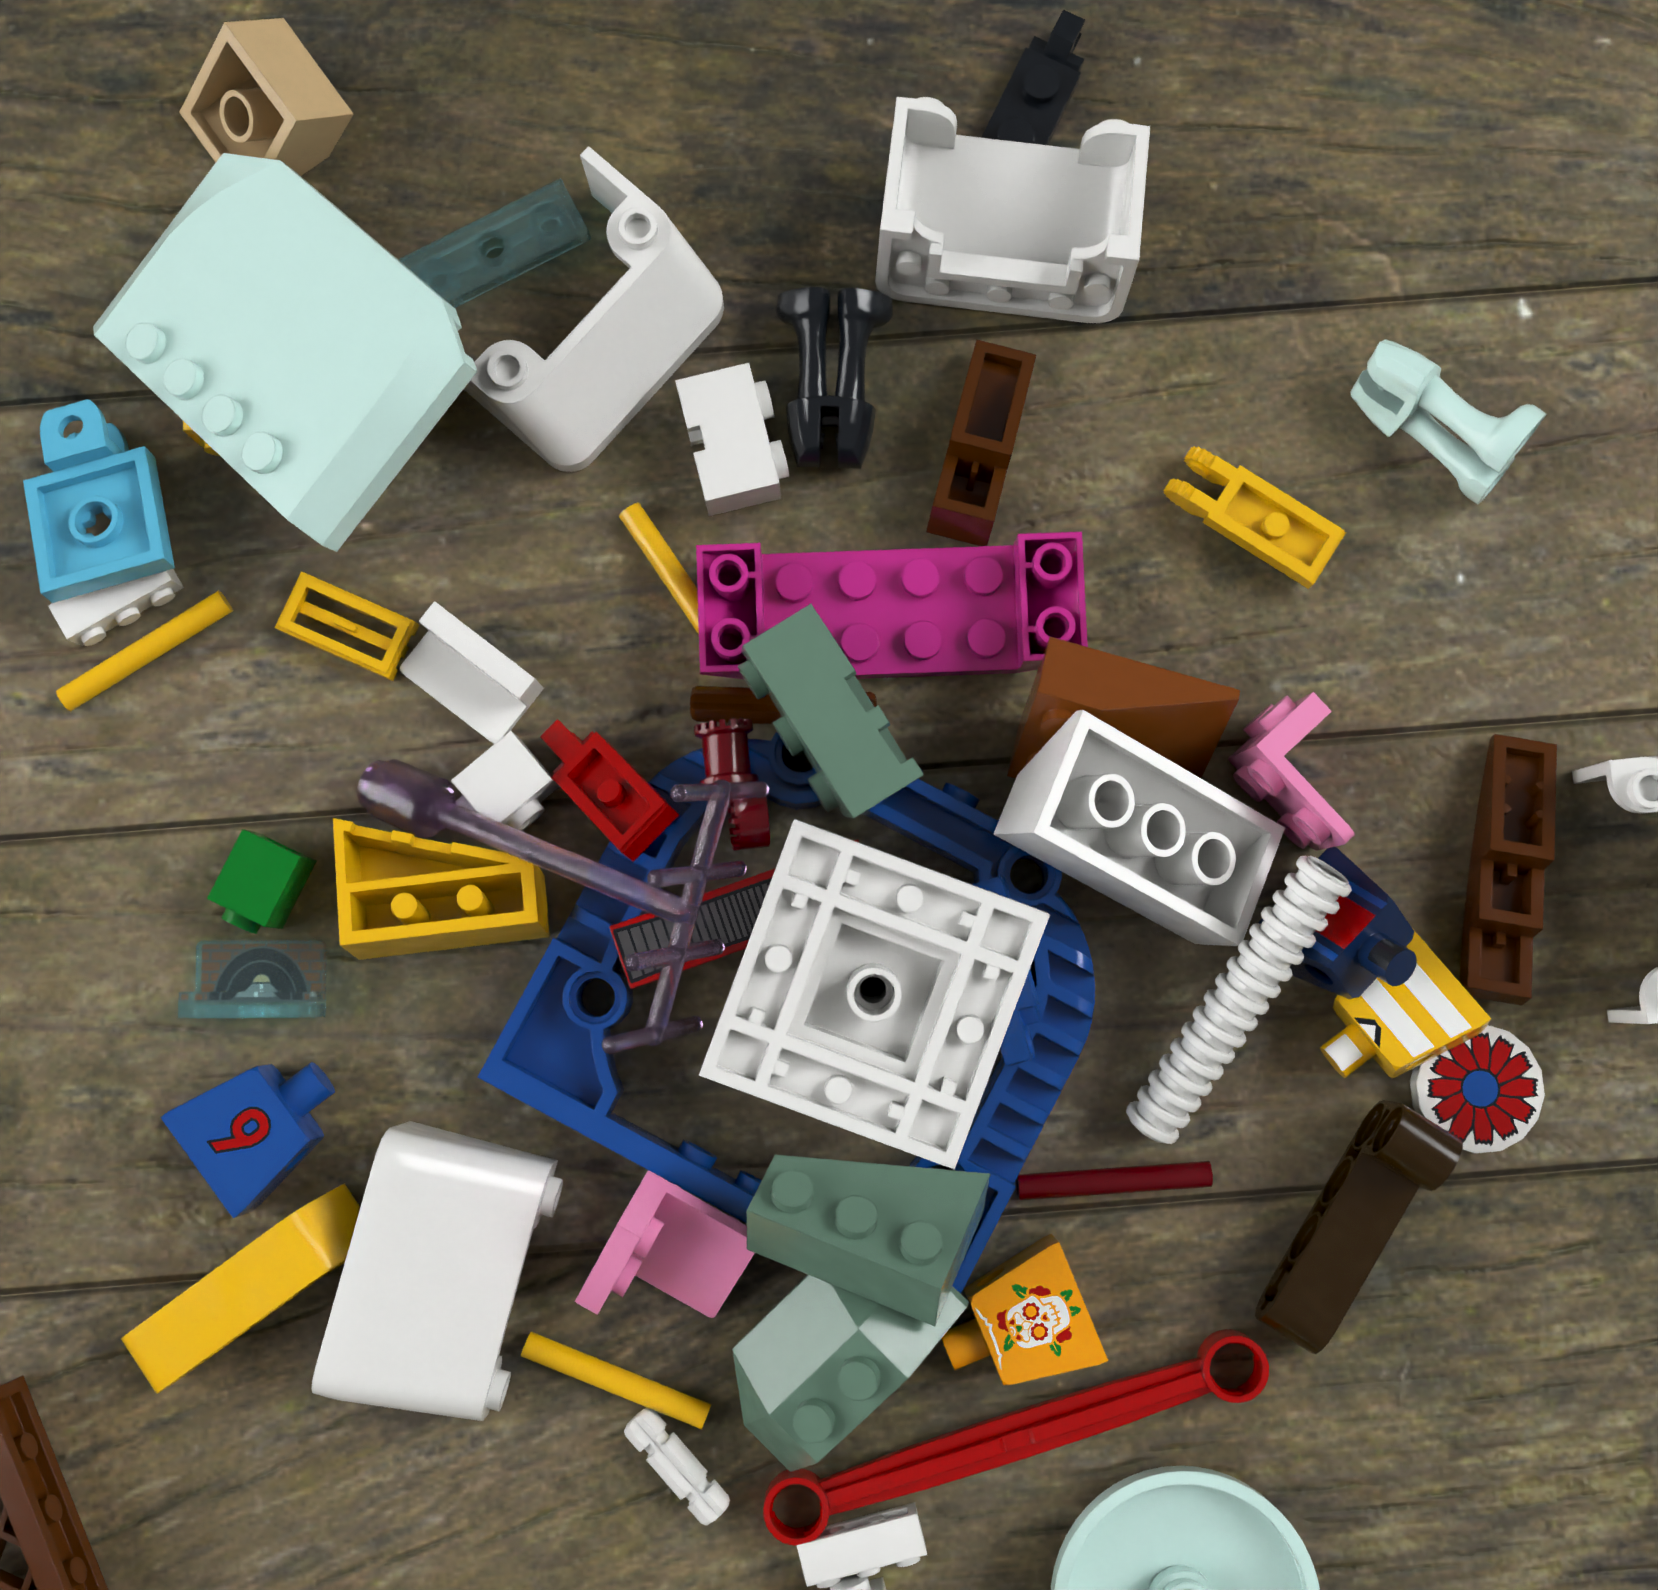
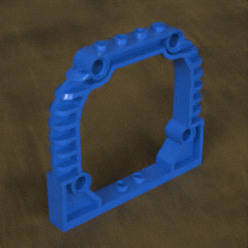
[477,732,1095,1294]

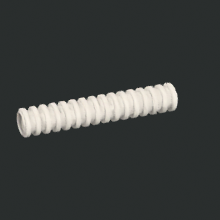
[1126,856,1352,1144]

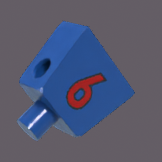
[160,1062,335,1218]

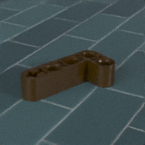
[1255,1100,1463,1354]

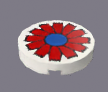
[1410,1025,1545,1154]

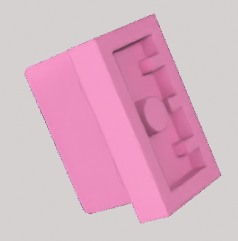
[575,1170,755,1318]

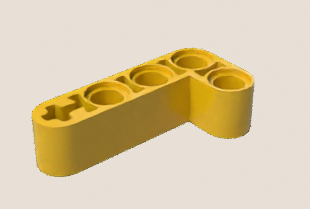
[121,1183,360,1394]

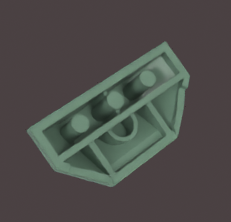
[732,1274,969,1472]

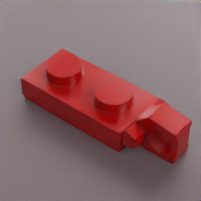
[540,719,679,862]

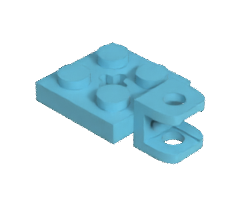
[23,399,175,603]

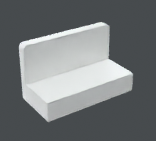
[400,601,544,744]

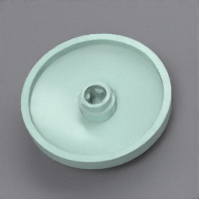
[1051,1466,1320,1590]

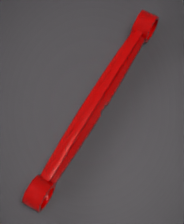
[763,1329,1269,1546]

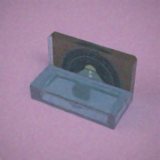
[178,940,327,1018]

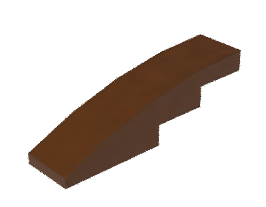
[1459,734,1557,1006]

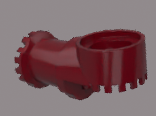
[694,718,770,851]

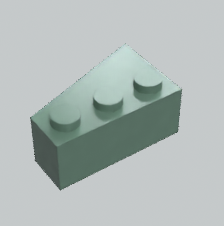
[737,604,924,819]
[746,1155,990,1326]

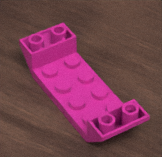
[696,532,1088,680]

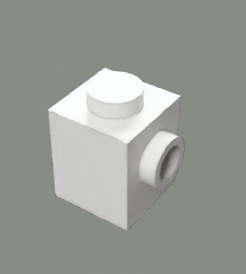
[451,731,560,835]

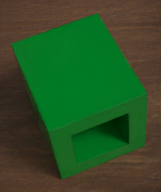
[207,829,317,934]

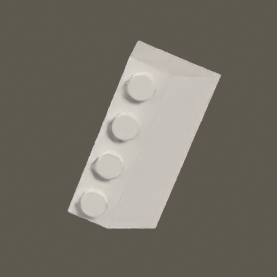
[994,710,1285,946]

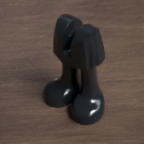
[776,287,893,469]

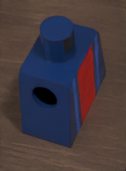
[1249,847,1417,999]

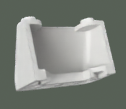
[875,97,1150,323]
[311,1121,563,1421]

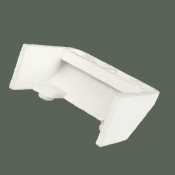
[464,146,724,472]

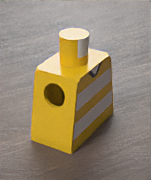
[1320,928,1491,1079]

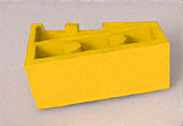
[333,818,550,960]

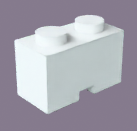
[675,363,789,516]

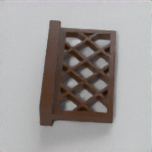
[0,1376,108,1590]

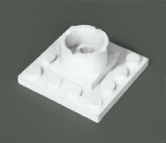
[699,818,1050,1170]

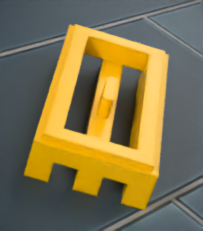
[275,571,420,681]

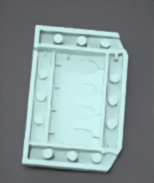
[93,153,477,552]

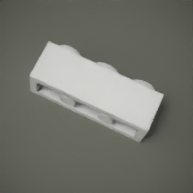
[48,569,184,646]
[797,1502,927,1588]

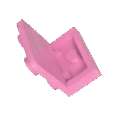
[1228,692,1355,851]

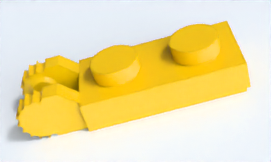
[1163,446,1346,589]

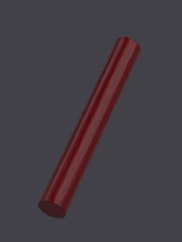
[1016,1161,1213,1201]

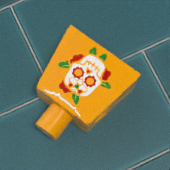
[941,1234,1108,1385]

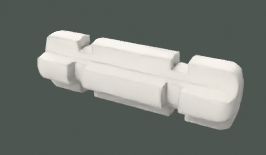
[624,1407,730,1526]

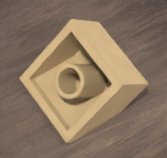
[179,18,354,176]

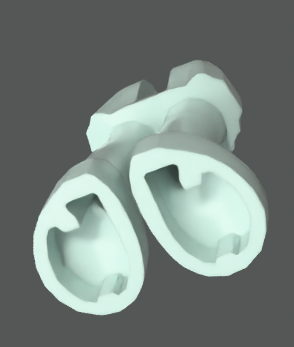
[1350,339,1547,504]

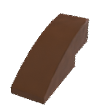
[926,339,1036,546]

